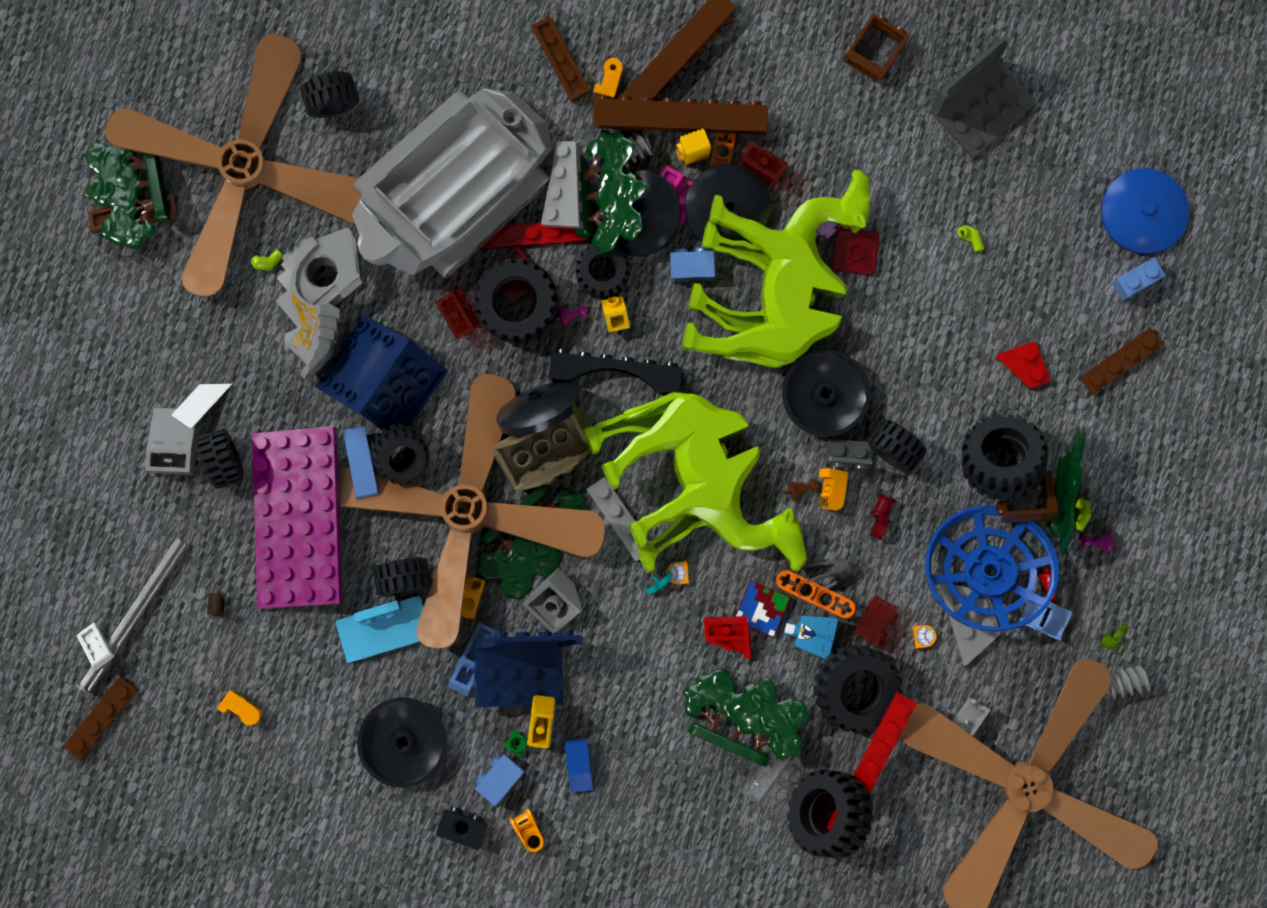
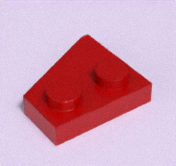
[995,341,1051,390]
[703,616,752,659]

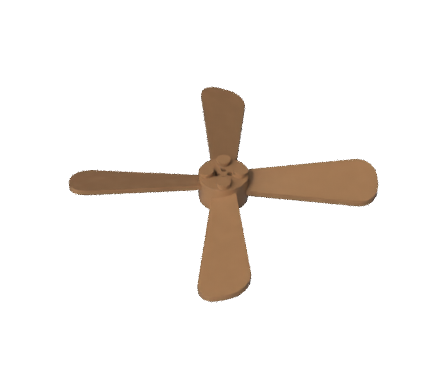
[105,34,361,297]
[338,374,605,649]
[901,658,1158,908]

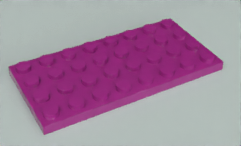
[252,426,343,609]

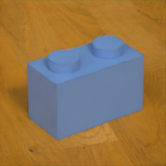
[670,248,715,282]
[1112,257,1166,301]
[475,754,525,806]

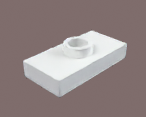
[76,622,114,670]

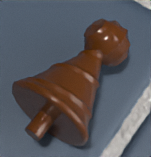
[785,479,820,502]

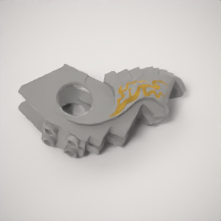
[276,227,363,380]

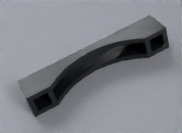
[548,349,682,395]

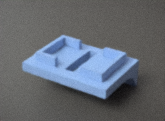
[1019,601,1072,641]

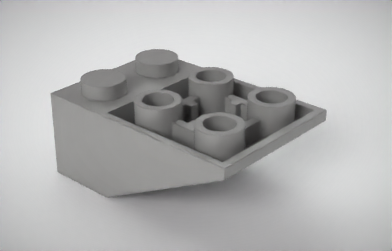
[145,408,198,475]

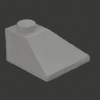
[522,568,582,633]

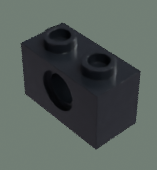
[435,806,488,850]

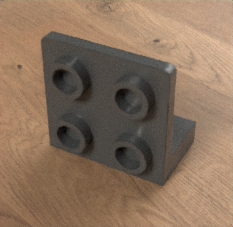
[825,439,873,472]

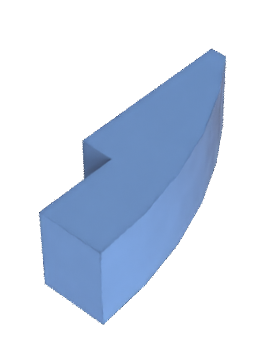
[343,426,378,499]
[448,622,499,697]

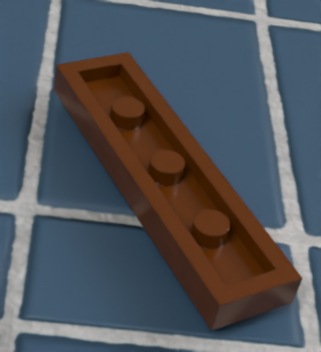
[531,16,590,102]
[88,195,179,234]
[1080,327,1163,395]
[63,676,139,760]

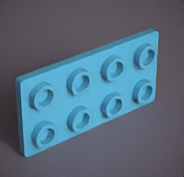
[336,596,424,663]

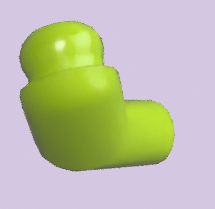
[957,225,985,253]
[251,249,284,271]
[1075,497,1091,531]

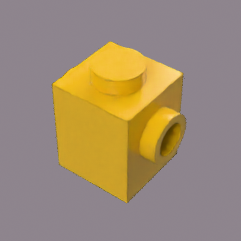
[601,296,630,332]

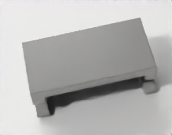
[952,698,990,736]

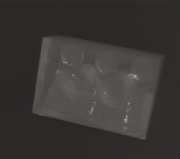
[741,749,820,822]

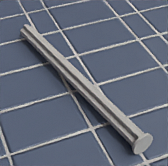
[76,539,187,695]

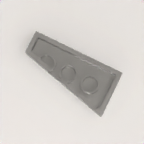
[541,141,583,229]

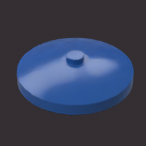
[1101,168,1189,255]

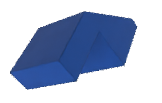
[565,739,593,793]

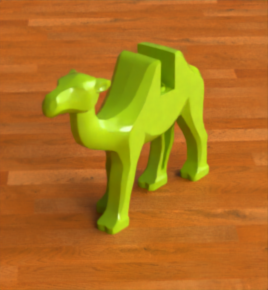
[681,170,871,368]
[583,392,807,573]

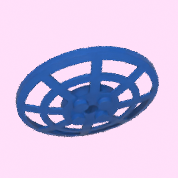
[925,505,1059,632]

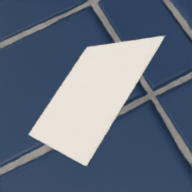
[171,384,232,428]

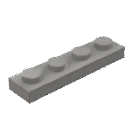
[586,477,649,562]

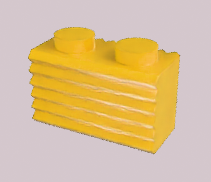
[676,128,711,166]
[527,695,555,748]

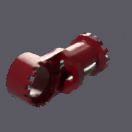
[869,493,896,541]

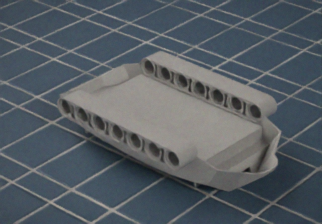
[352,88,552,279]

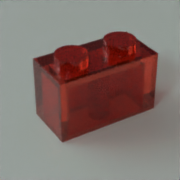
[739,141,788,187]
[435,289,482,340]
[852,595,899,647]

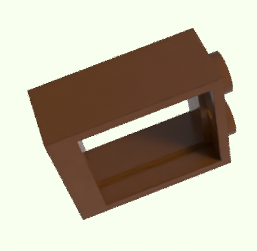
[843,13,909,84]
[996,471,1058,523]

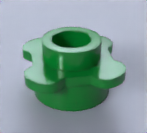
[504,730,528,757]

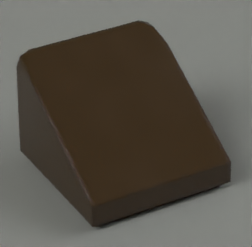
[207,593,226,616]

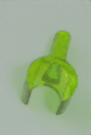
[1101,623,1128,648]

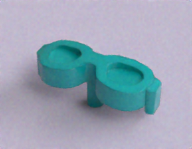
[644,570,673,594]

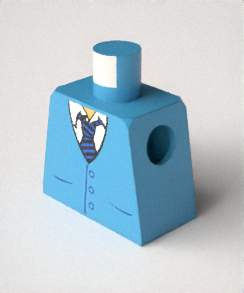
[783,616,838,660]

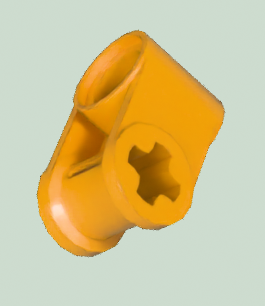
[509,808,545,852]

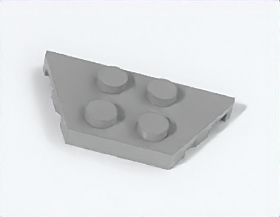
[939,583,1000,666]

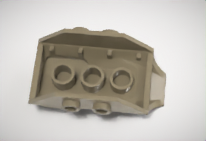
[492,407,590,492]

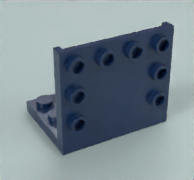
[314,315,448,430]
[473,631,581,708]

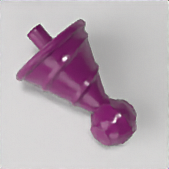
[554,306,588,328]
[1081,532,1117,554]

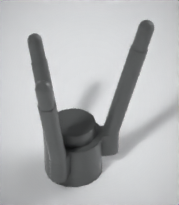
[801,559,852,590]

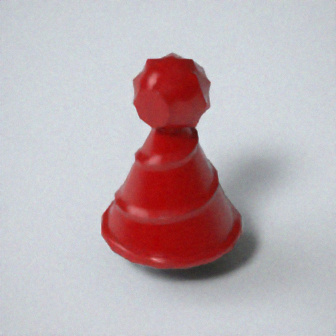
[1037,567,1056,603]

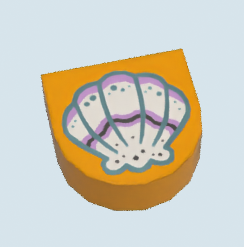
[666,561,689,585]
[912,625,936,649]

